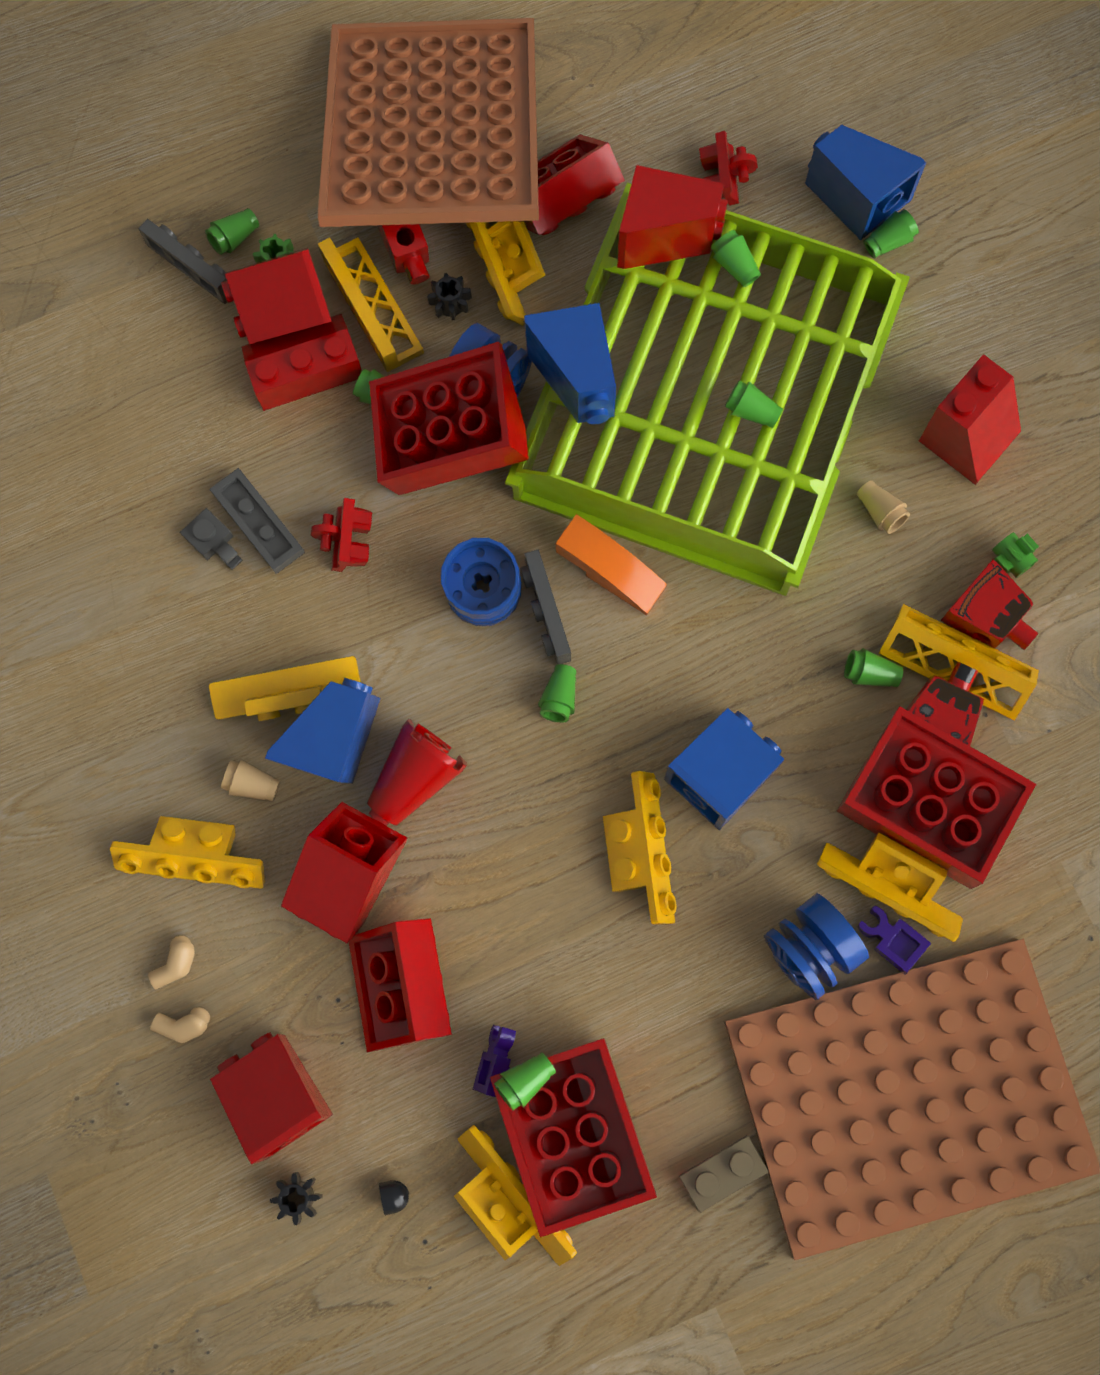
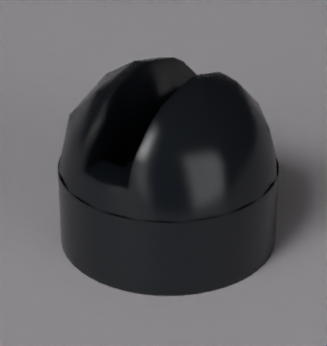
[379,1180,409,1216]

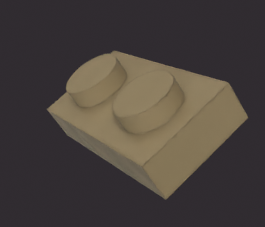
[679,1135,769,1213]

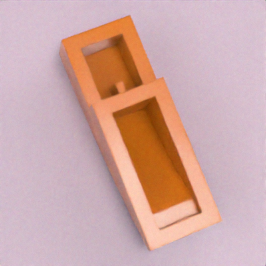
[555,514,667,615]

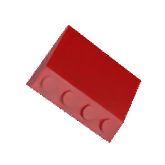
[369,342,529,495]
[837,706,1037,889]
[490,1038,657,1238]

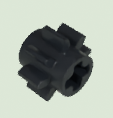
[427,273,472,321]
[270,1172,323,1225]

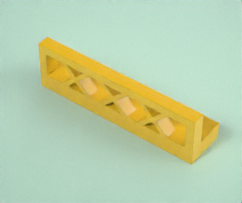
[318,237,424,372]
[879,604,1039,721]

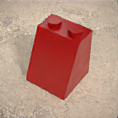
[617,165,728,269]
[221,247,332,344]
[919,354,1021,485]
[281,802,408,944]
[210,1032,333,1164]

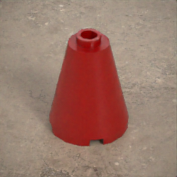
[367,719,467,826]

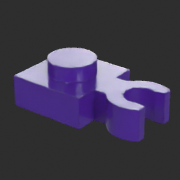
[857,906,931,975]
[472,1025,516,1097]

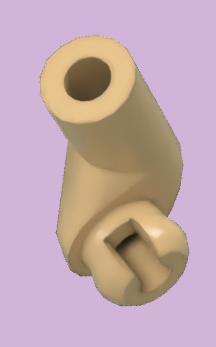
[148,935,195,990]
[150,1007,210,1043]

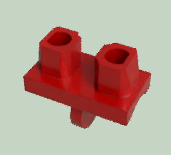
[699,131,758,206]
[311,498,372,572]

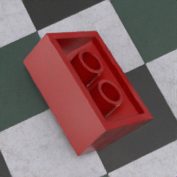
[524,134,625,235]
[241,313,362,411]
[349,918,452,1053]

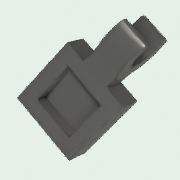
[180,508,243,570]

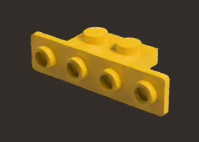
[466,221,546,326]
[209,656,361,721]
[603,771,677,925]
[110,816,265,889]
[817,832,963,942]
[454,1125,577,1266]

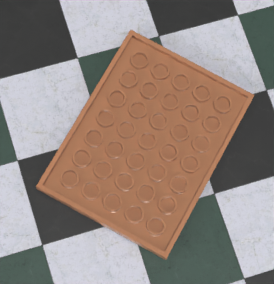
[318,18,539,227]
[724,938,1100,1260]

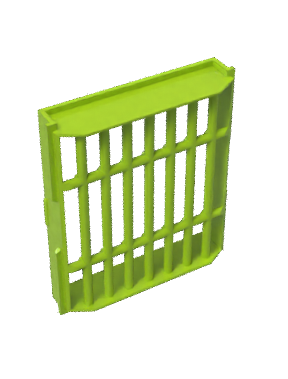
[505,182,910,596]

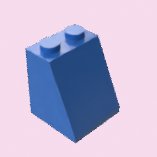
[805,125,926,241]
[524,303,616,424]
[265,678,381,784]
[664,708,784,831]

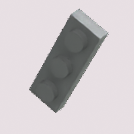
[138,218,227,304]
[210,468,305,574]
[520,549,571,665]

